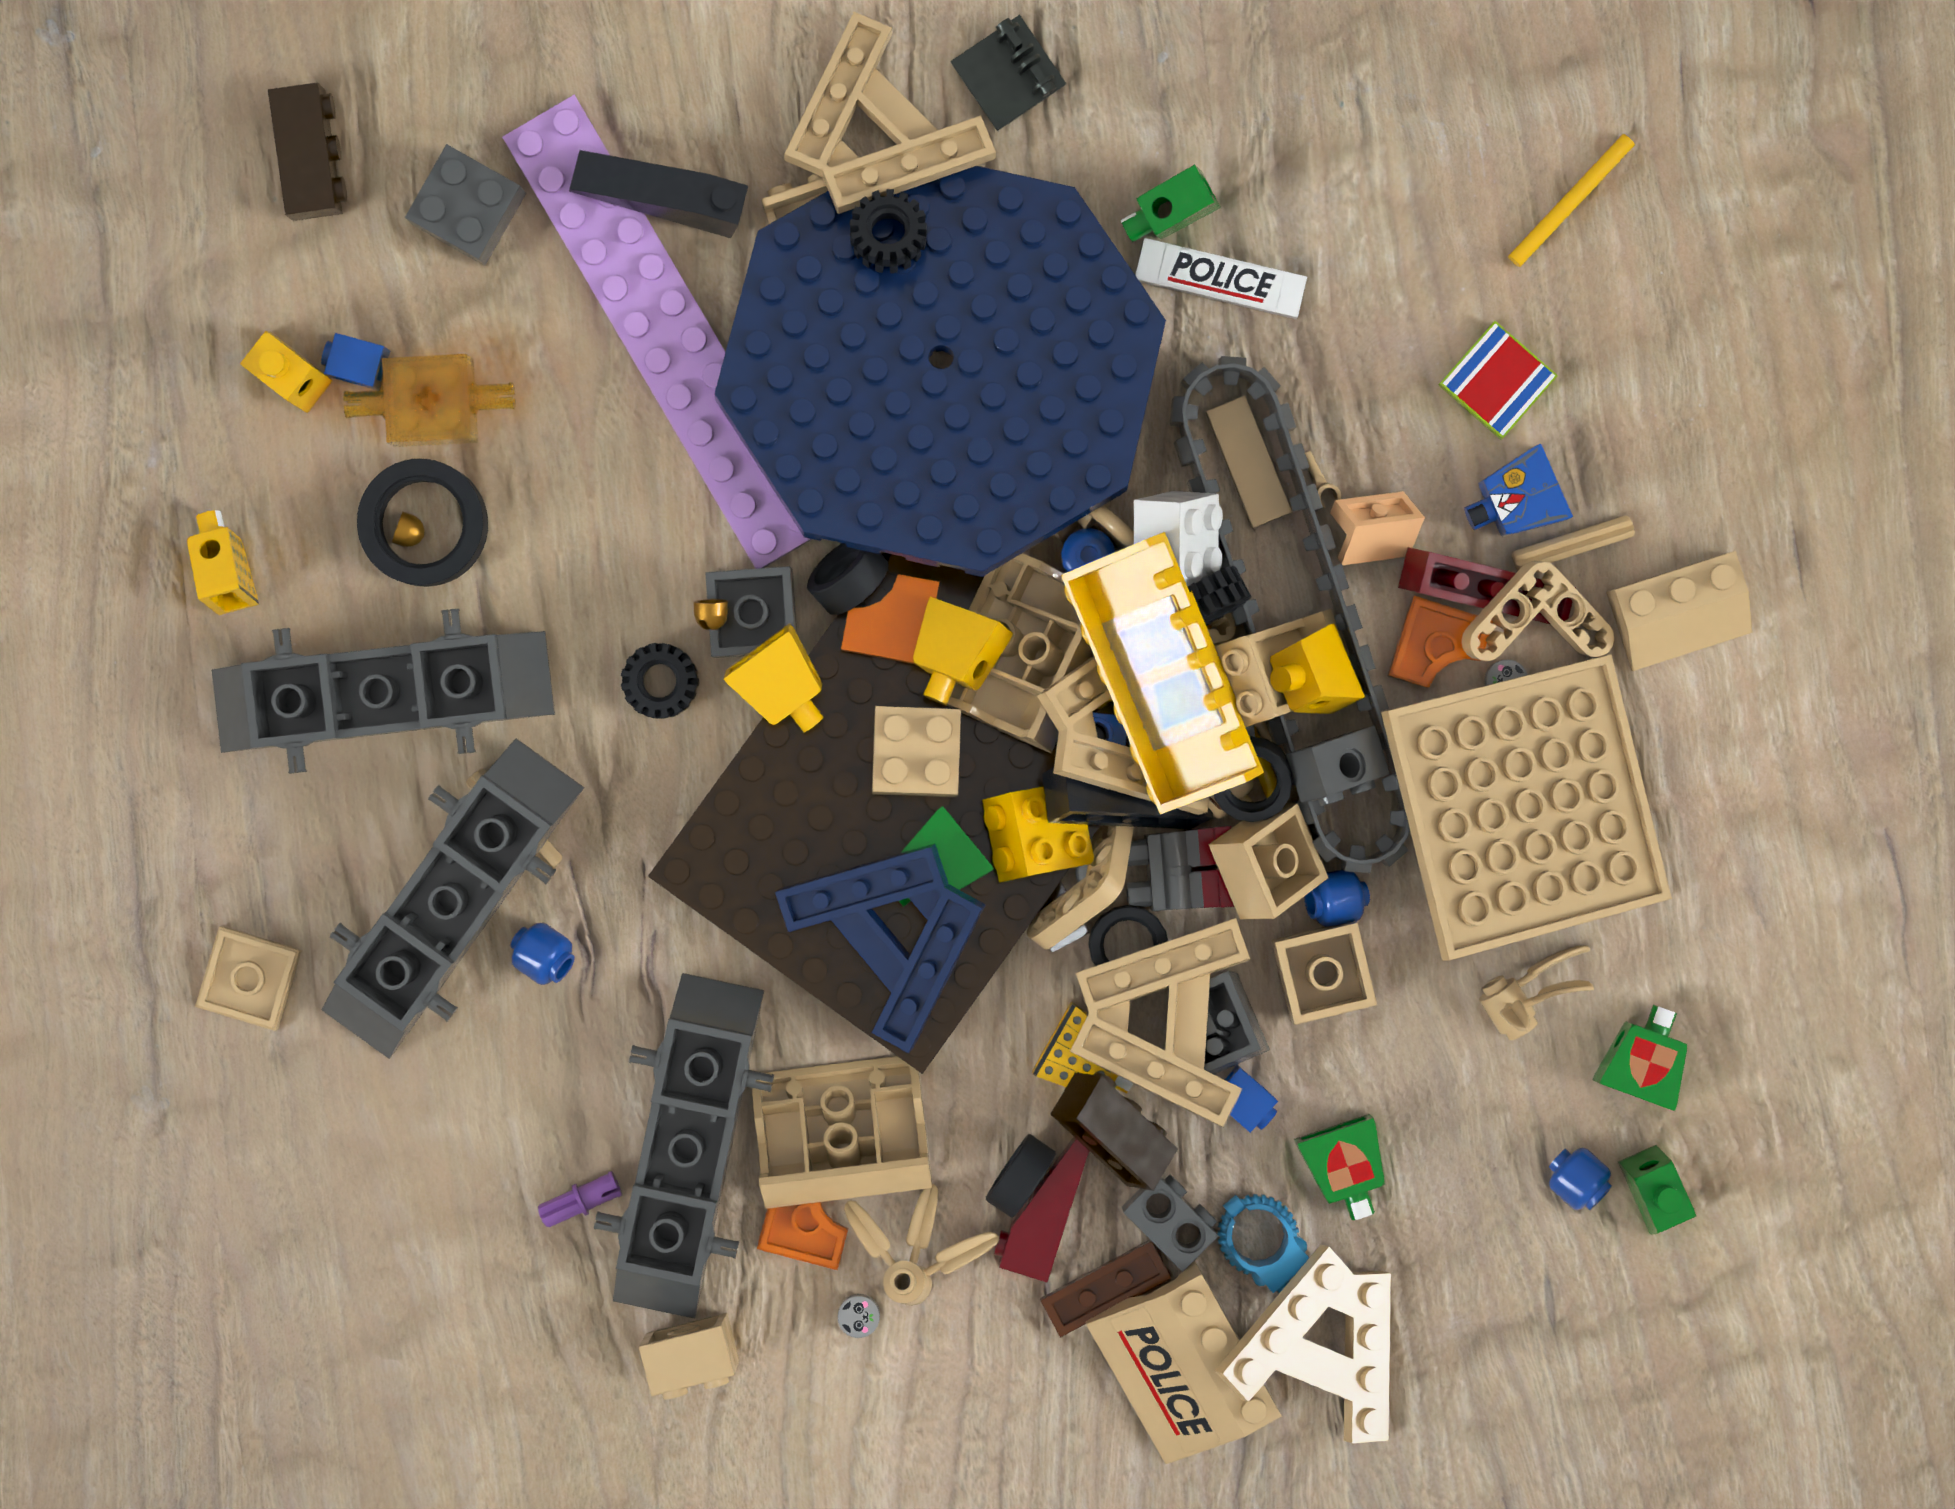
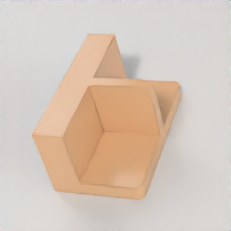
[1330,491,1425,565]

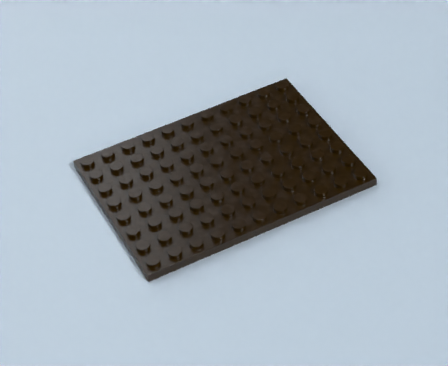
[648,552,1130,1074]

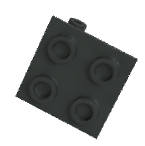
[950,15,1067,131]

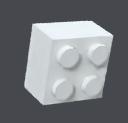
[1134,491,1223,586]

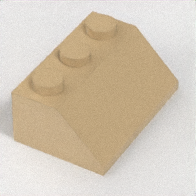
[1606,551,1753,671]

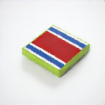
[1438,321,1558,440]

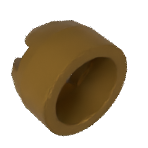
[391,511,425,547]
[693,599,728,630]

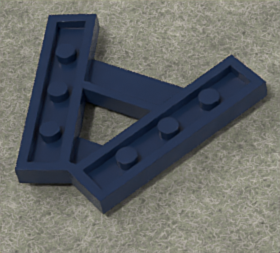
[775,844,986,1053]

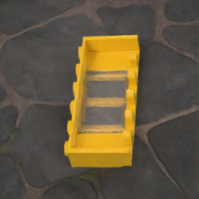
[1061,532,1264,815]

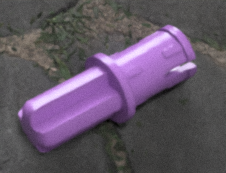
[538,1171,623,1227]

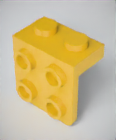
[982,786,1094,883]

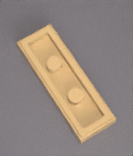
[1205,396,1292,529]

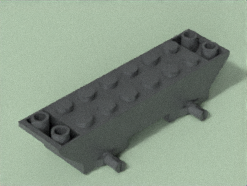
[211,609,555,774]
[321,738,585,1059]
[594,973,774,1319]

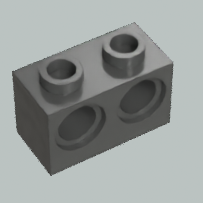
[1122,1174,1218,1272]

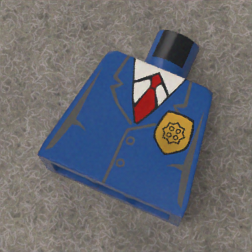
[1464,444,1573,537]

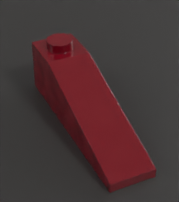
[1398,547,1576,624]
[994,1137,1089,1283]

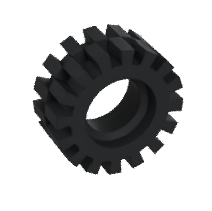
[850,189,927,273]
[1187,566,1252,626]
[621,643,699,719]

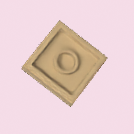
[195,926,302,1031]

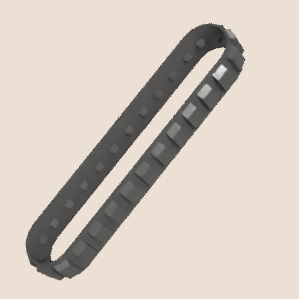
[1170,356,1410,873]

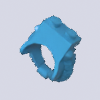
[1217,1194,1309,1293]

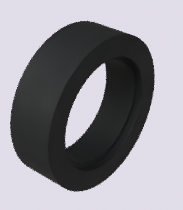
[357,458,488,587]

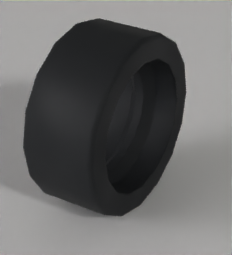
[807,543,888,615]
[1214,736,1293,822]
[1088,905,1168,966]
[986,1134,1056,1218]

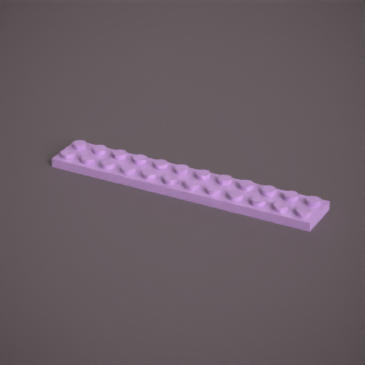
[502,95,812,569]

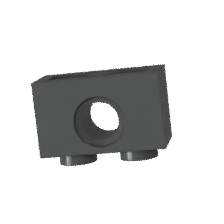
[1286,725,1390,806]

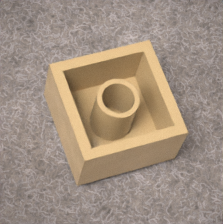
[872,706,961,797]
[1209,803,1328,919]
[1271,921,1377,1025]
[639,1313,740,1400]

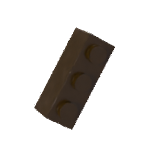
[268,82,347,221]
[1050,1072,1178,1191]

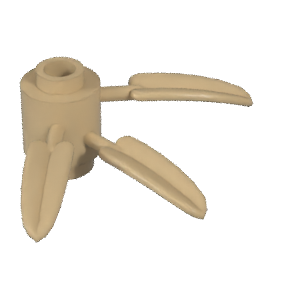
[1479,946,1594,1041]
[844,1184,999,1306]

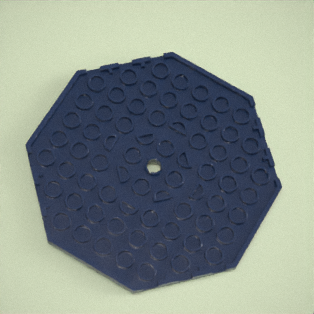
[714,166,1166,577]

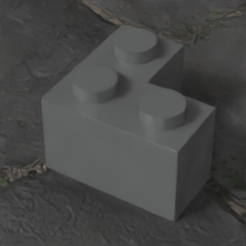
[1204,971,1270,1074]

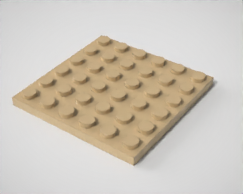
[1381,655,1672,961]

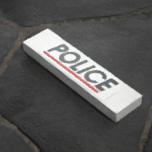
[1135,238,1307,319]

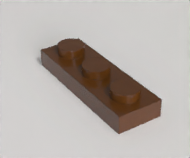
[1040,1239,1171,1338]

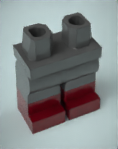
[1126,825,1235,911]

